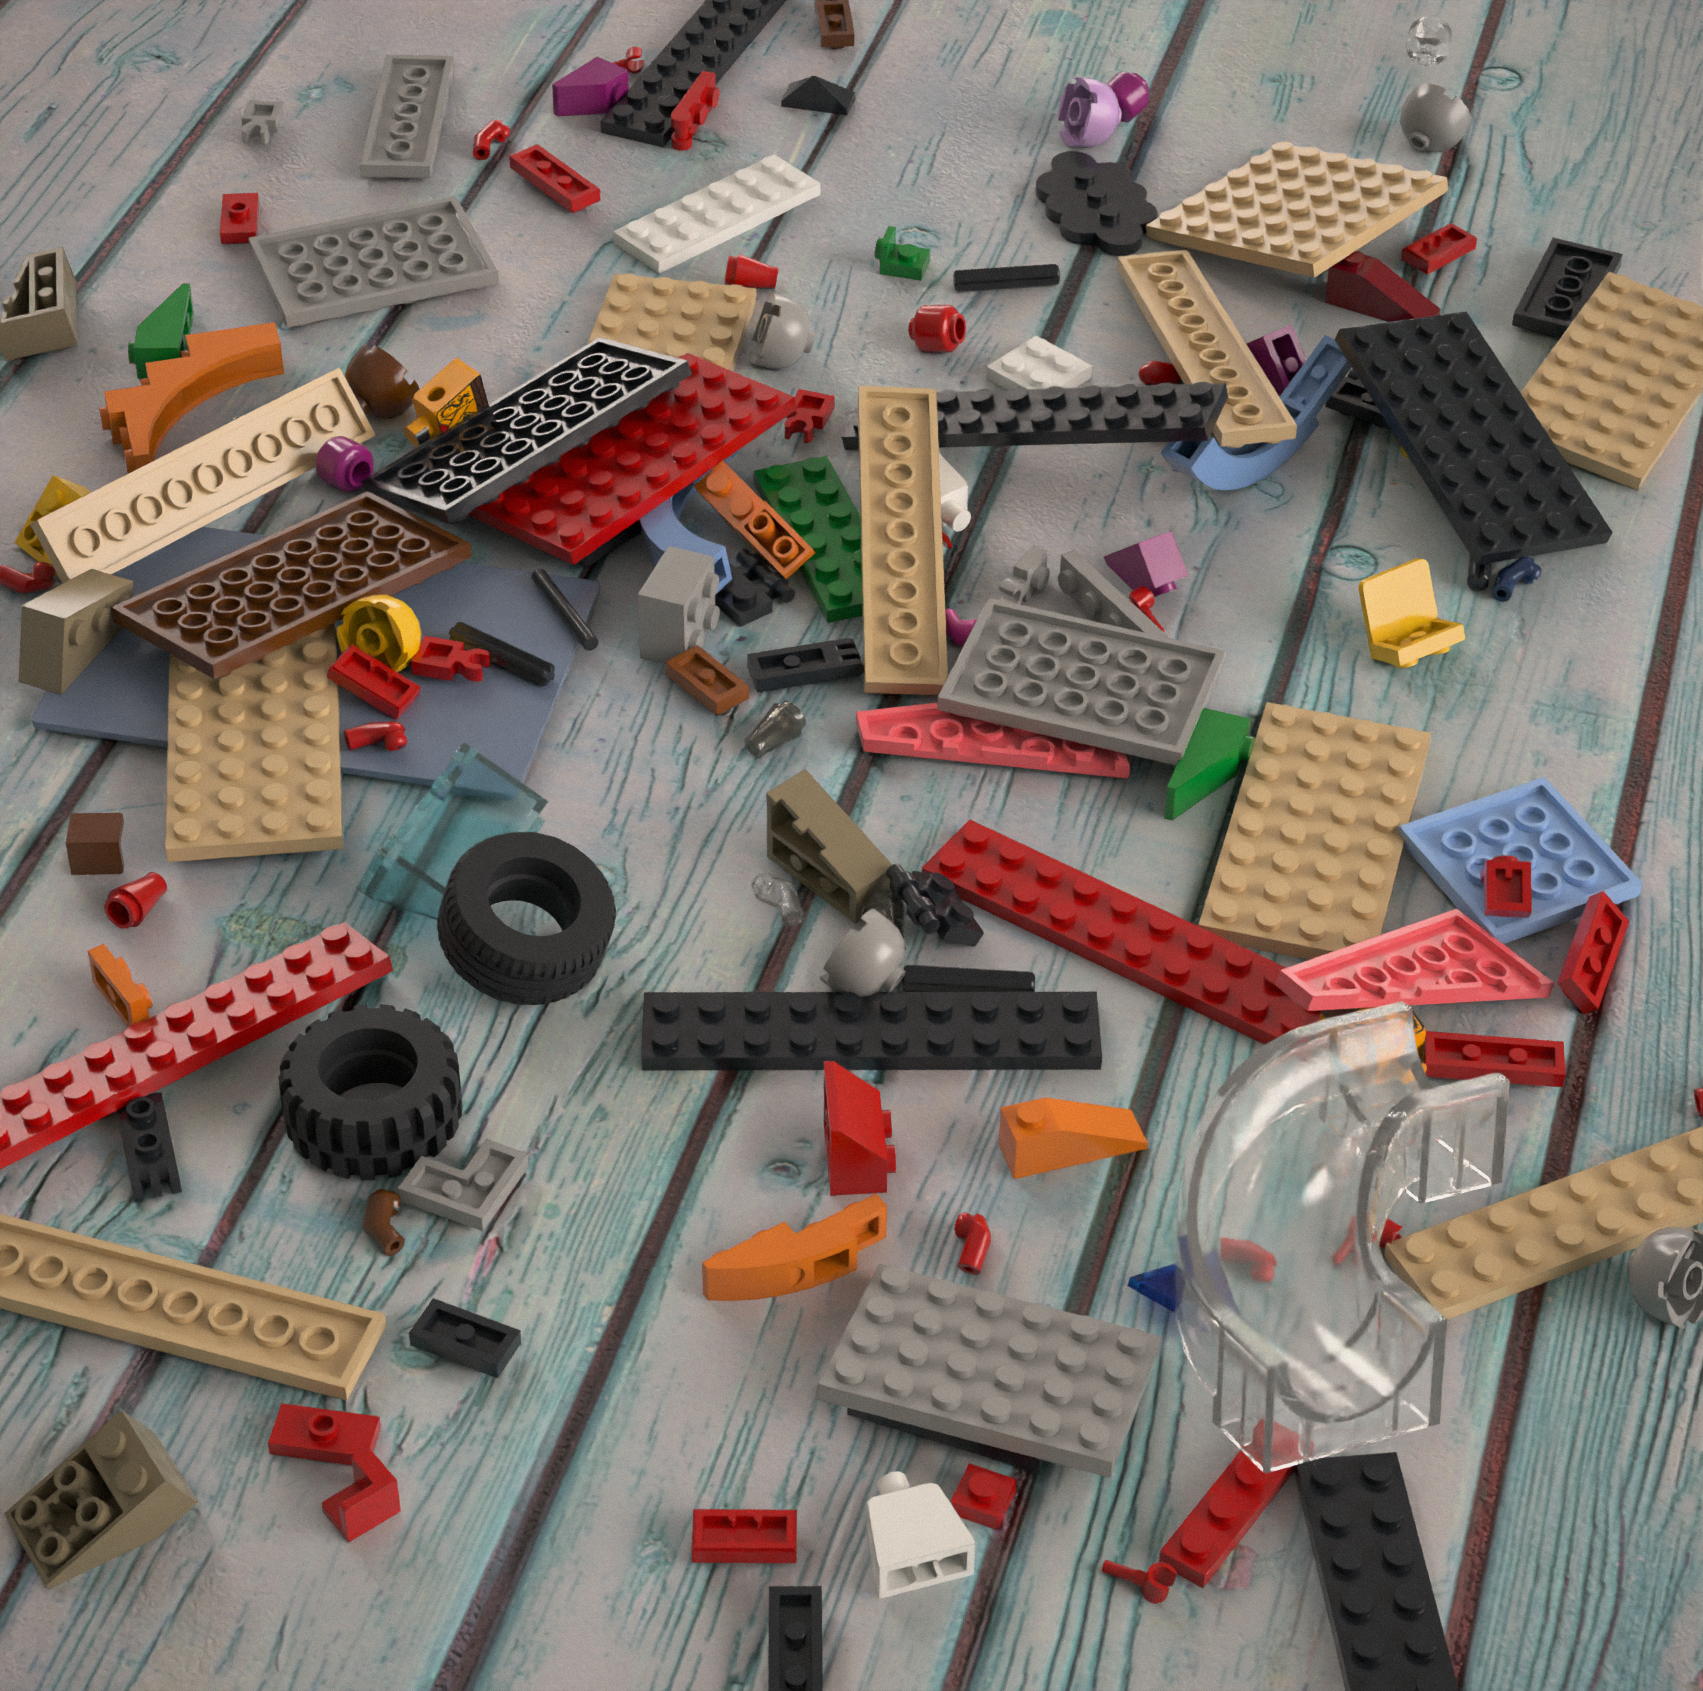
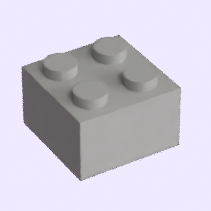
[637,546,720,664]

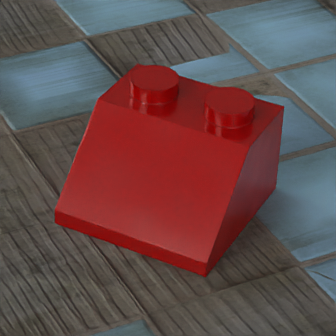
[823,1061,896,1196]

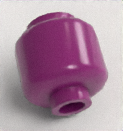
[1107,72,1149,122]
[316,436,374,492]

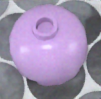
[1058,77,1122,148]

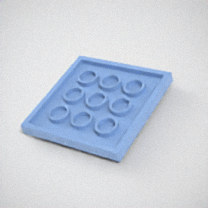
[1398,777,1643,944]

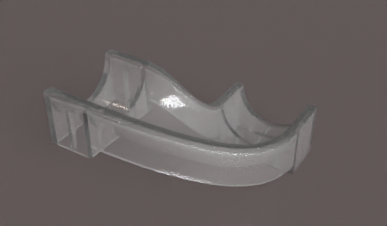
[1174,1001,1510,1473]

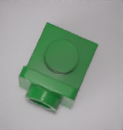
[875,226,930,281]

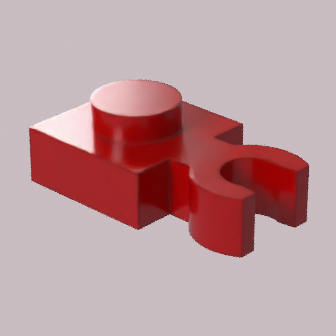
[784,389,835,444]
[411,636,490,682]

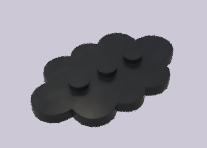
[1035,151,1158,256]

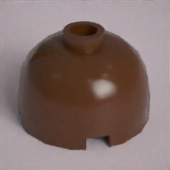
[345,344,420,419]

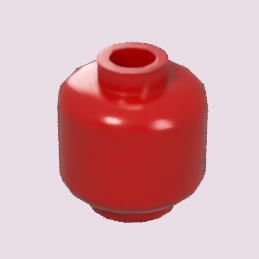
[908,305,966,353]

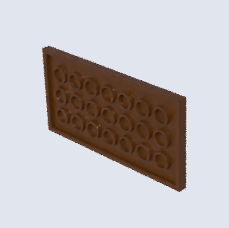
[111,491,472,679]

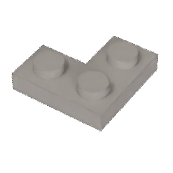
[398,1139,529,1231]

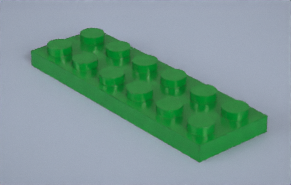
[753,456,863,623]

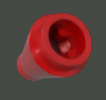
[724,253,778,289]
[104,872,167,929]

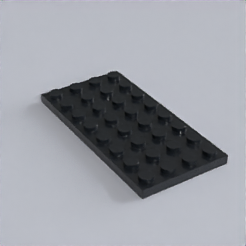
[1335,311,1613,565]
[361,337,692,524]

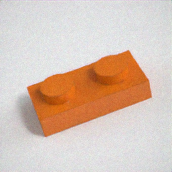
[87,944,153,1026]

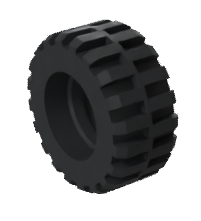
[278,1004,463,1180]

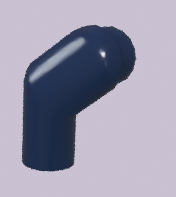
[1492,557,1542,602]

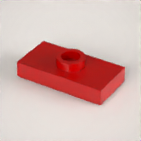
[220,193,259,244]
[1401,223,1477,275]
[327,644,421,720]
[268,1403,381,1465]
[692,1509,797,1563]

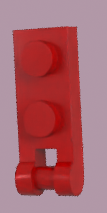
[671,71,720,151]

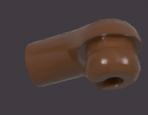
[362,1189,405,1256]

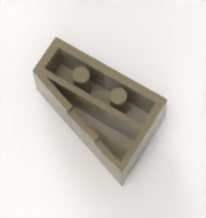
[0,246,78,361]
[19,569,133,695]
[766,769,894,923]

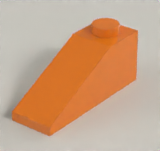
[999,1097,1148,1179]

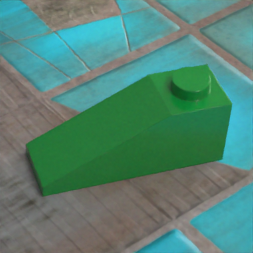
[128,283,194,379]
[1164,708,1255,820]

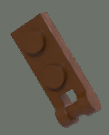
[814,0,855,49]

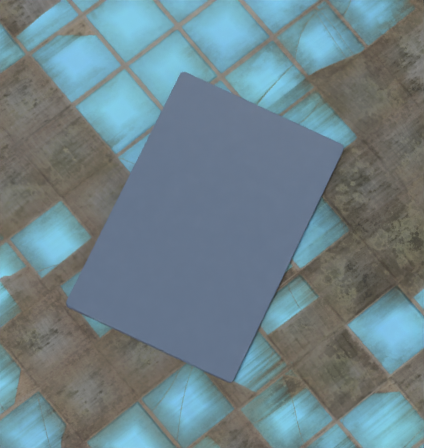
[32,527,600,798]

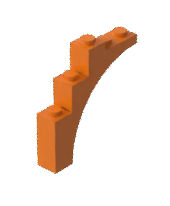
[99,322,284,473]

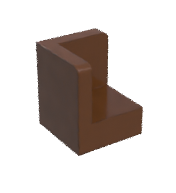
[65,813,124,875]

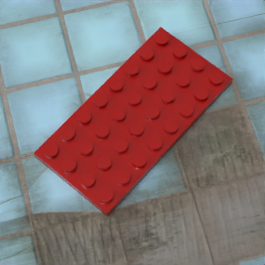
[469,353,796,565]

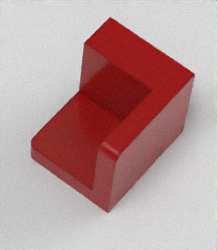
[322,1447,401,1543]

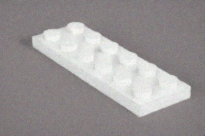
[613,155,820,274]

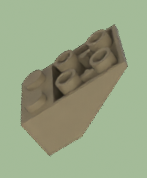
[4,1410,198,1588]

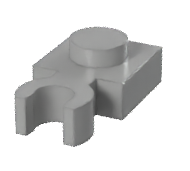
[242,100,284,145]
[999,545,1050,605]

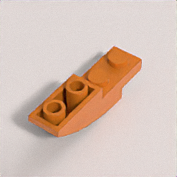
[694,460,815,579]
[702,1194,887,1301]

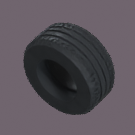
[437,832,616,1005]

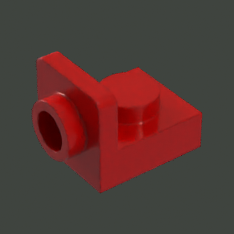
[1480,855,1532,918]

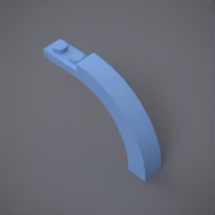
[1160,335,1352,491]
[639,446,745,594]

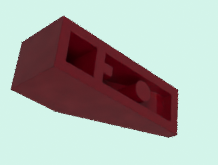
[1325,250,1441,322]

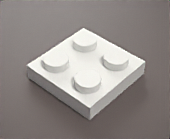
[986,336,1092,390]

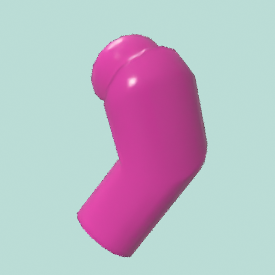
[945,609,977,647]

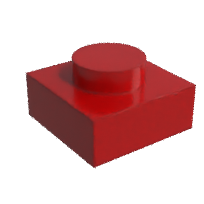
[950,1463,1017,1530]

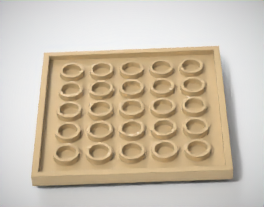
[1146,142,1448,278]

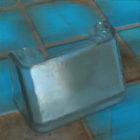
[356,742,549,920]

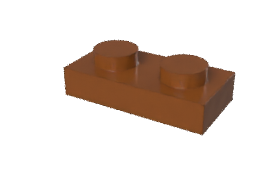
[665,645,749,716]

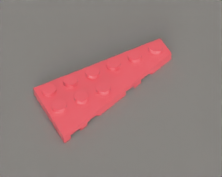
[856,703,1130,779]
[1275,909,1555,1011]

